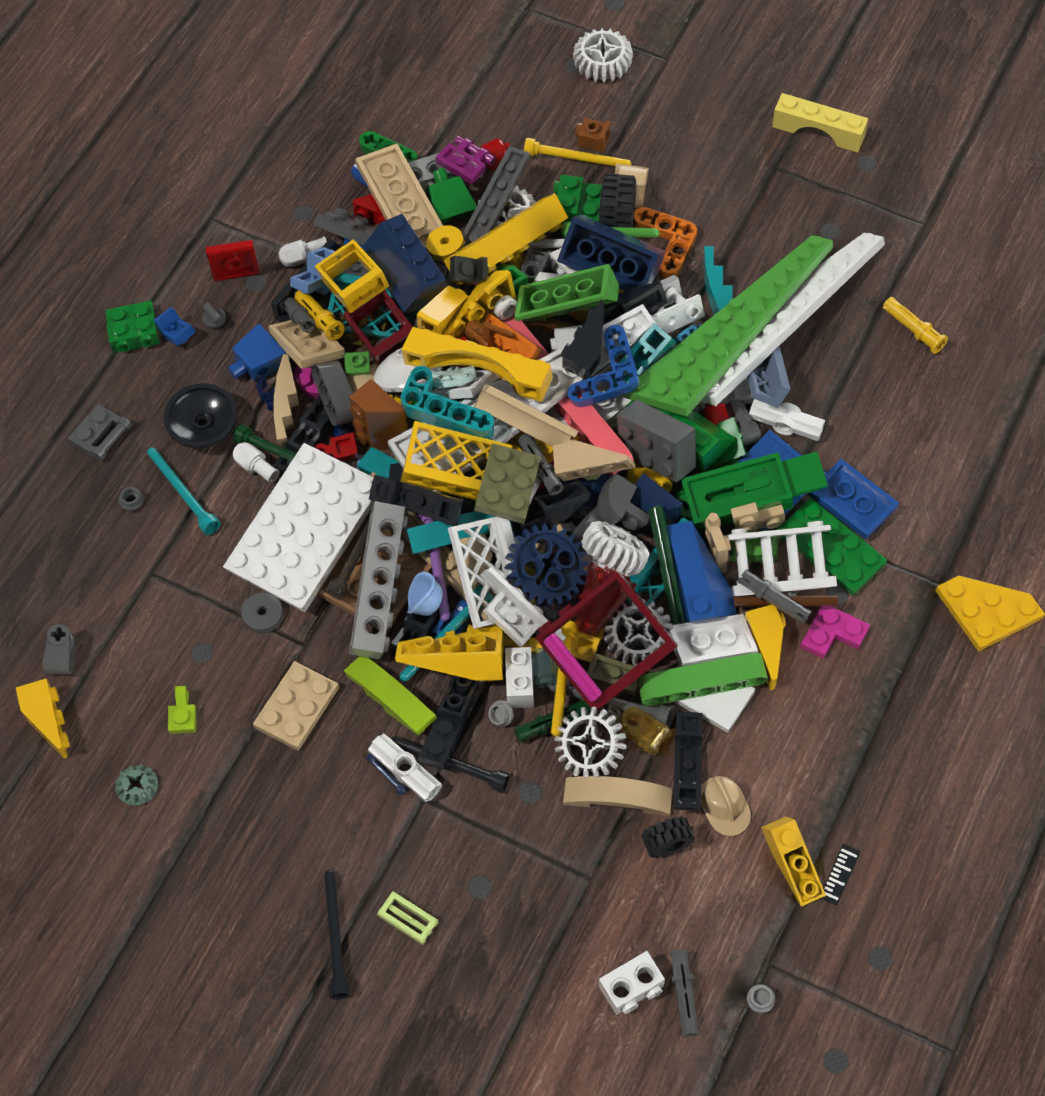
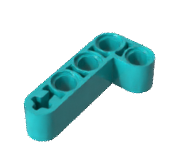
[401,366,494,440]

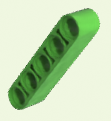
[637,653,768,706]

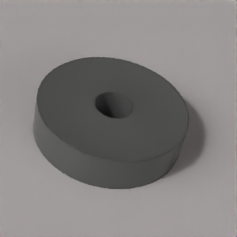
[241,593,283,634]

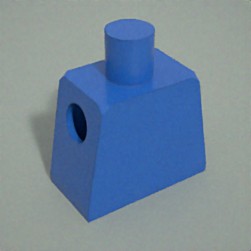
[228,324,286,381]

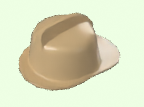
[701,776,751,836]

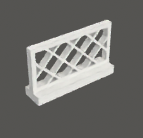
[448,517,531,629]

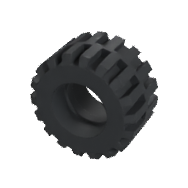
[599,173,636,228]

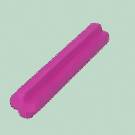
[544,633,602,702]

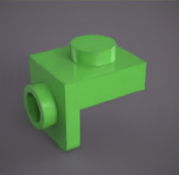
[345,351,371,376]

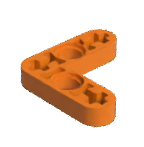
[633,207,697,279]

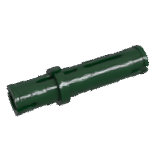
[514,700,591,743]

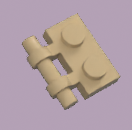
[705,513,731,573]

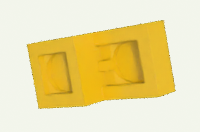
[570,609,609,663]

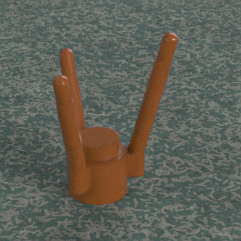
[465,320,513,347]

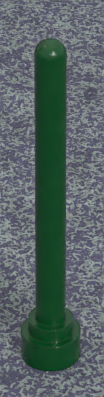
[233,424,297,462]

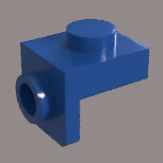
[154,307,196,346]

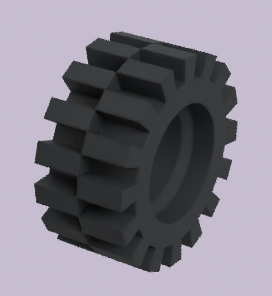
[641,816,695,859]

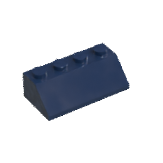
[362,214,446,316]
[557,215,666,291]

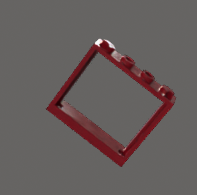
[535,571,678,710]

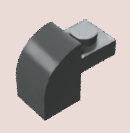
[598,473,650,532]

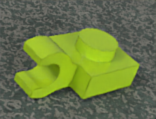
[168,686,196,734]

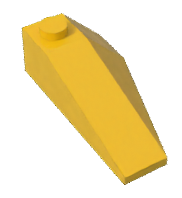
[442,270,517,339]
[395,625,504,681]

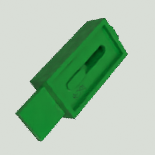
[677,452,828,533]

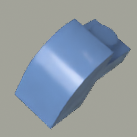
[290,247,338,295]

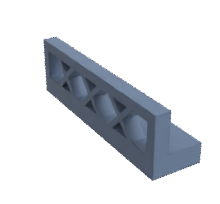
[747,345,791,408]

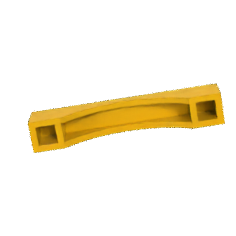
[401,327,552,402]

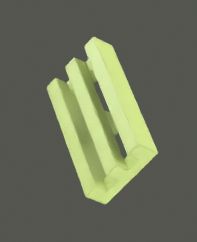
[377,891,438,945]

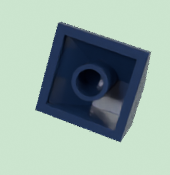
[630,474,682,532]

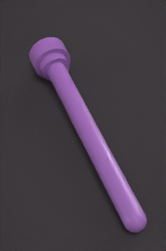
[418,514,450,621]

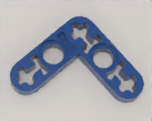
[568,325,639,407]

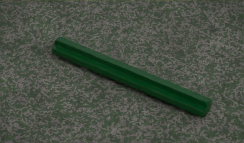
[648,506,687,625]

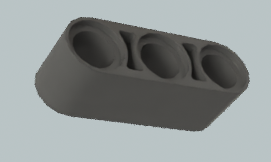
[312,361,353,426]

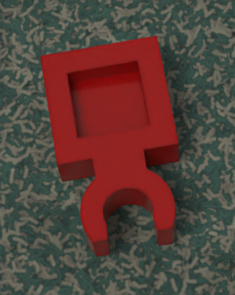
[314,432,360,462]

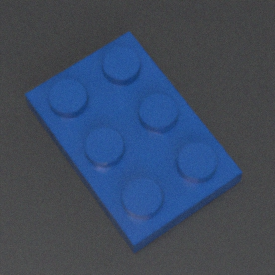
[808,459,899,540]

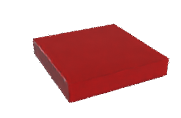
[205,240,260,281]

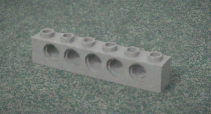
[349,501,408,659]

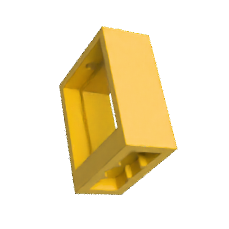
[315,239,389,313]

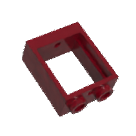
[343,290,413,365]

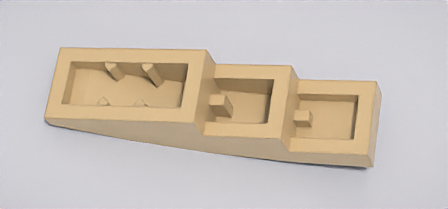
[274,354,300,449]

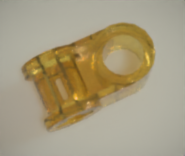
[621,707,672,755]

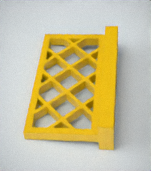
[400,421,512,500]

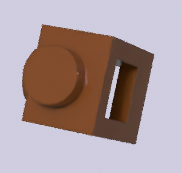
[575,118,611,153]

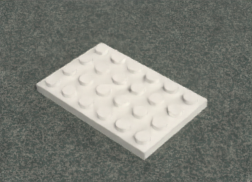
[223,443,375,613]

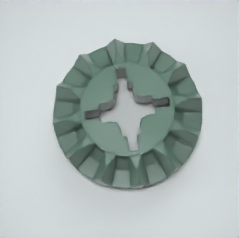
[115,764,158,806]

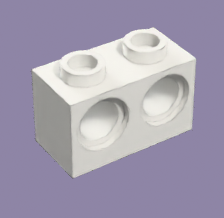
[505,647,534,708]
[599,951,665,1015]

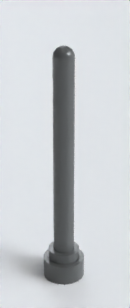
[548,681,672,727]

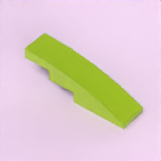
[344,656,437,736]

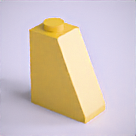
[417,285,469,334]

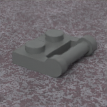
[67,404,132,461]

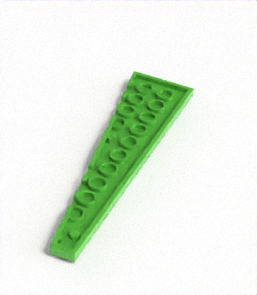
[623,235,833,417]

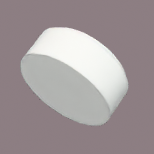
[493,295,517,320]

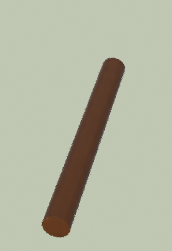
[734,596,838,607]

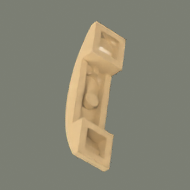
[563,776,672,816]

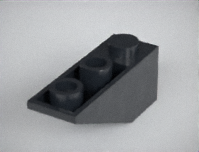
[561,300,604,380]

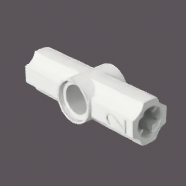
[749,399,825,441]
[368,734,442,802]

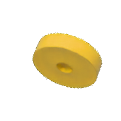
[426,226,465,262]

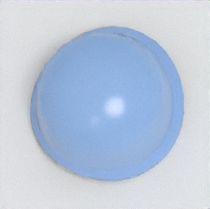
[407,572,443,616]

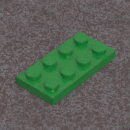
[777,498,887,596]

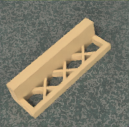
[474,384,578,447]

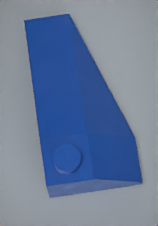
[667,521,737,623]

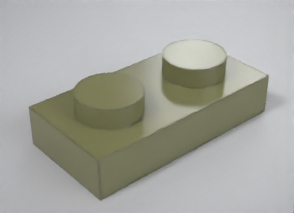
[587,653,643,696]

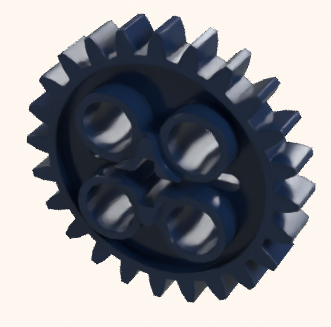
[504,523,588,608]

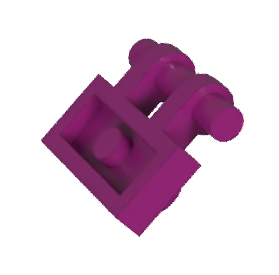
[435,136,496,185]

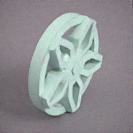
[432,366,476,388]

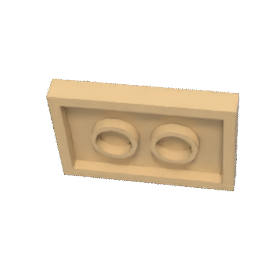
[269,315,345,369]
[253,661,339,751]

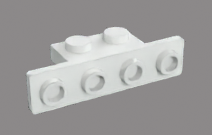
[480,567,566,646]

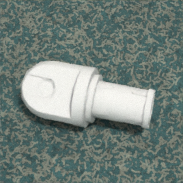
[278,236,327,267]
[233,442,280,483]

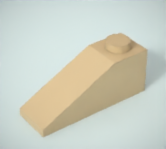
[553,439,635,481]

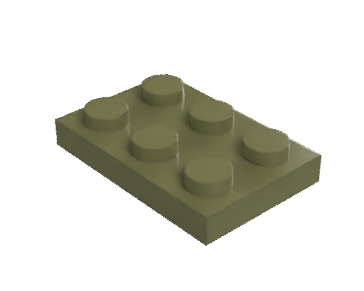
[474,443,541,524]

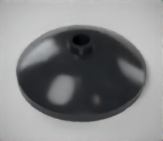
[164,383,237,448]

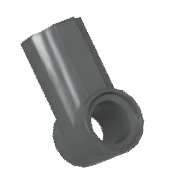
[725,399,762,447]

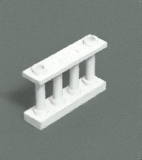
[621,275,705,355]
[727,521,837,597]

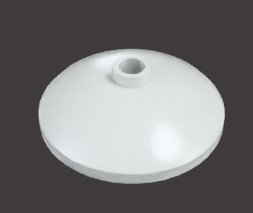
[374,348,444,392]

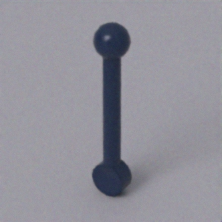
[366,753,407,795]

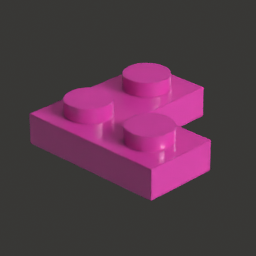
[800,606,870,659]

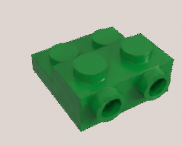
[554,175,602,223]
[105,300,160,353]

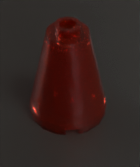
[575,561,637,636]

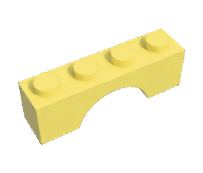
[772,93,868,152]

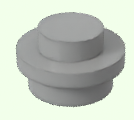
[488,700,514,727]
[747,984,775,1013]

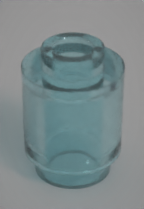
[531,648,558,688]

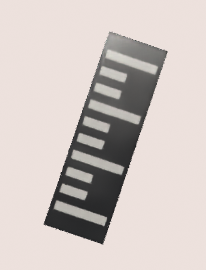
[821,844,861,906]

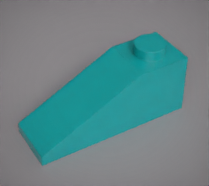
[613,323,678,387]

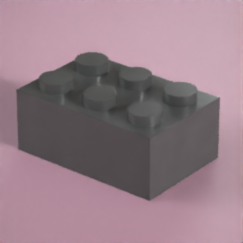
[617,399,696,483]

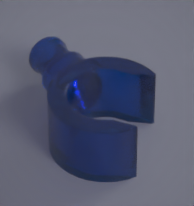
[256,377,275,411]

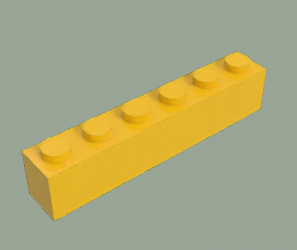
[443,193,568,286]

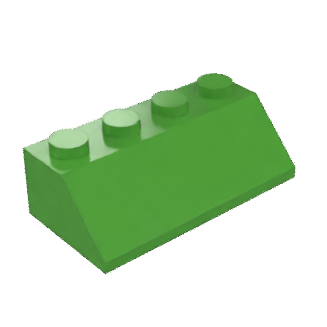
[514,264,619,323]

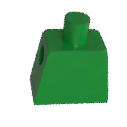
[428,168,477,225]

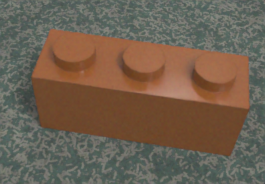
[349,379,408,450]

